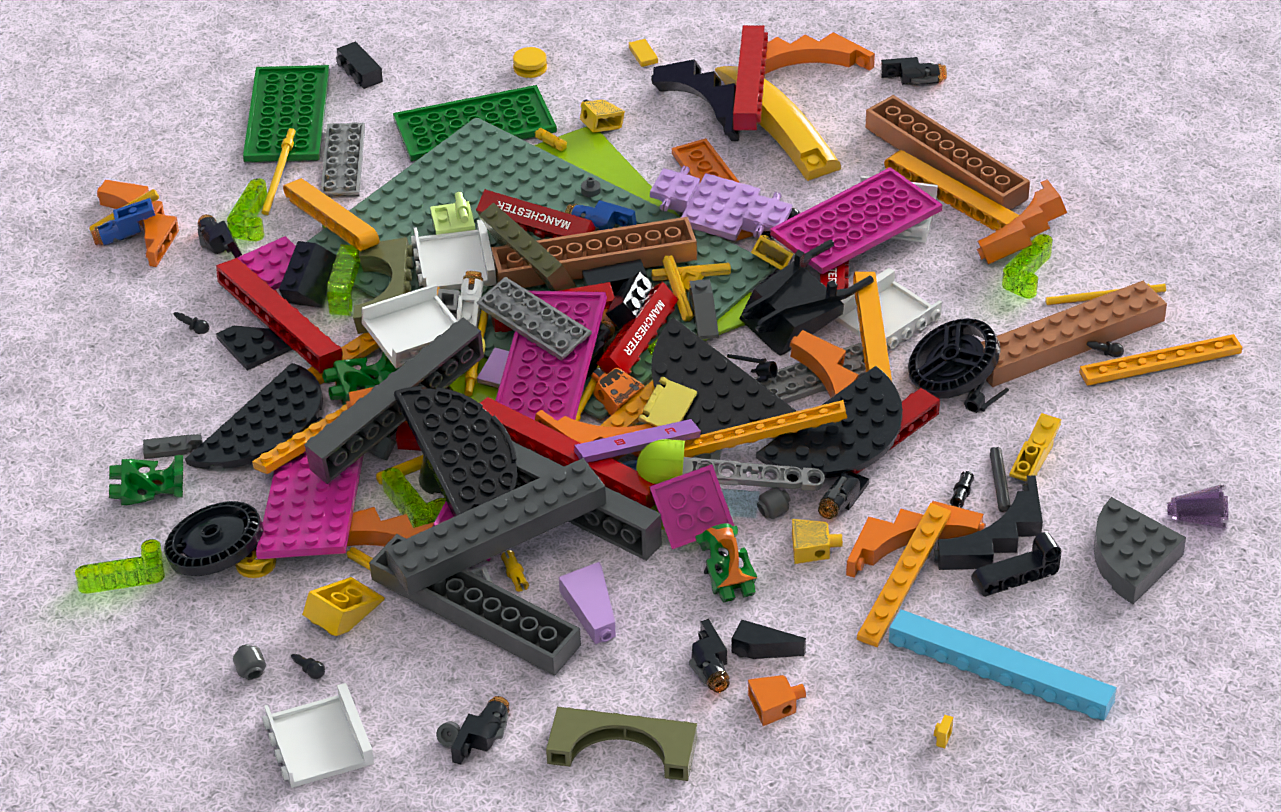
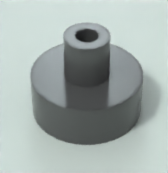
[581,177,601,197]
[436,721,461,747]

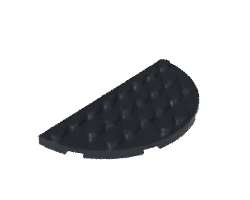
[651,317,796,440]
[185,363,323,469]
[756,366,903,478]
[394,386,517,517]

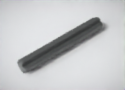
[990,447,1011,512]

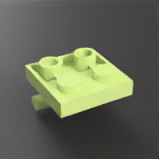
[430,192,475,235]

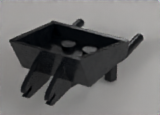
[739,239,874,356]

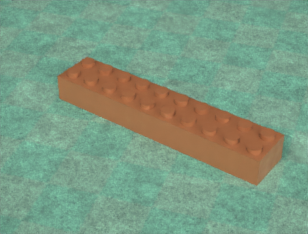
[865,95,1030,210]
[492,217,697,288]
[981,281,1167,387]

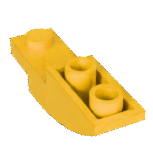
[1009,413,1061,481]

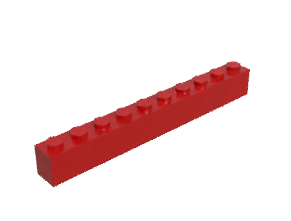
[733,25,768,130]
[216,258,343,374]
[480,397,656,508]

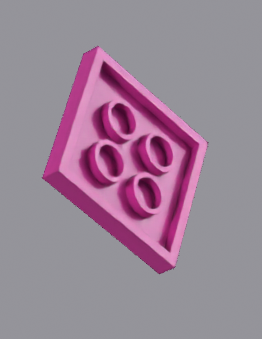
[238,236,296,290]
[650,464,734,549]

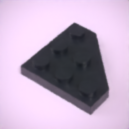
[216,325,293,371]

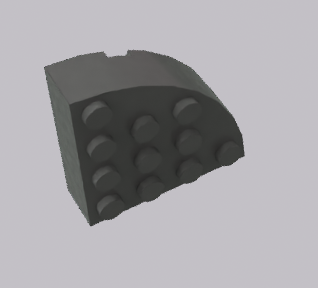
[1094,497,1186,604]

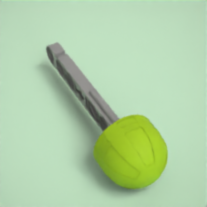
[636,439,825,491]

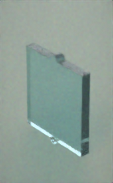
[722,489,760,518]

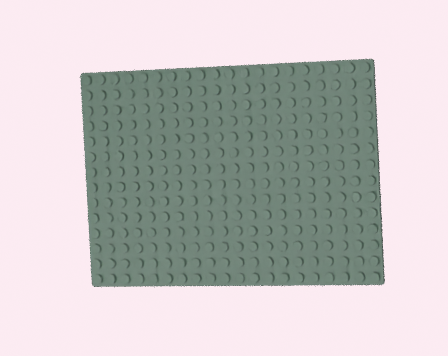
[307,118,776,419]

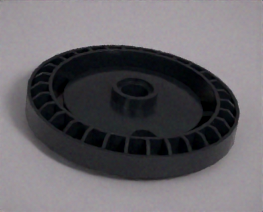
[908,318,1000,399]
[164,501,263,576]

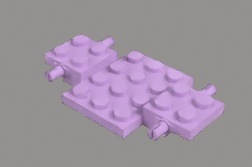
[650,166,792,241]

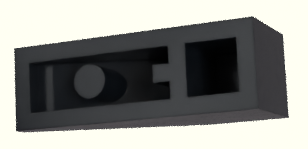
[731,619,806,659]

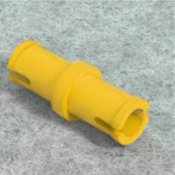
[501,550,529,592]

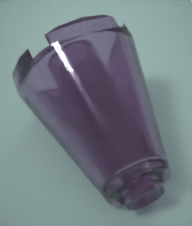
[1167,484,1229,529]

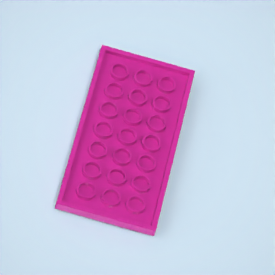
[770,167,943,274]
[495,291,607,421]
[256,451,364,559]

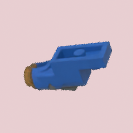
[91,198,155,246]
[565,200,637,231]

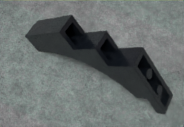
[651,59,740,142]
[933,475,1043,570]

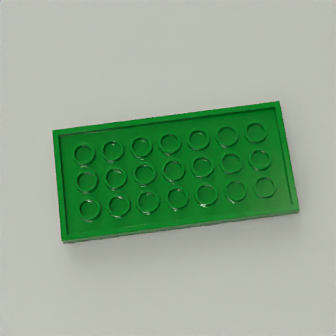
[243,65,330,162]
[393,85,557,162]

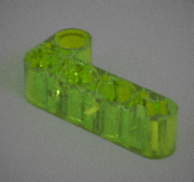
[227,178,267,241]
[1002,234,1053,299]
[327,244,360,316]
[382,468,446,528]
[75,539,165,594]

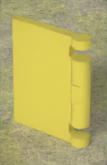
[638,377,697,427]

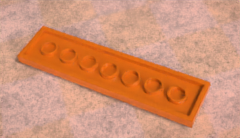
[672,138,753,241]

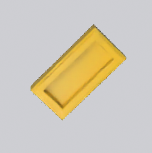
[628,39,658,67]

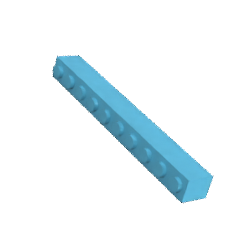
[889,609,1117,721]

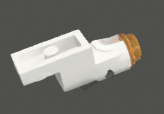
[456,271,483,327]

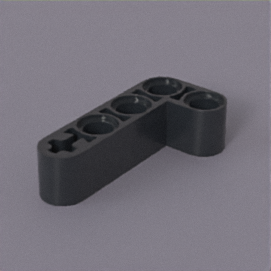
[971,532,1062,597]

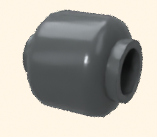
[757,487,791,519]
[232,644,266,680]

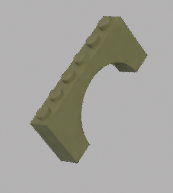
[479,202,577,291]
[353,237,414,334]
[546,706,697,781]

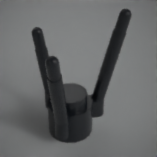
[727,354,778,383]
[964,380,1009,413]

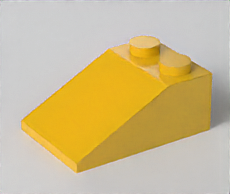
[302,577,385,636]

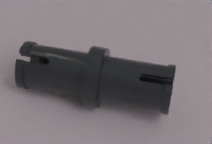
[950,471,974,508]

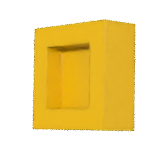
[680,268,704,292]
[933,714,954,748]

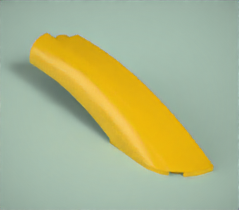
[715,66,841,181]

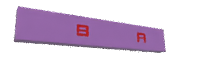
[574,419,701,463]

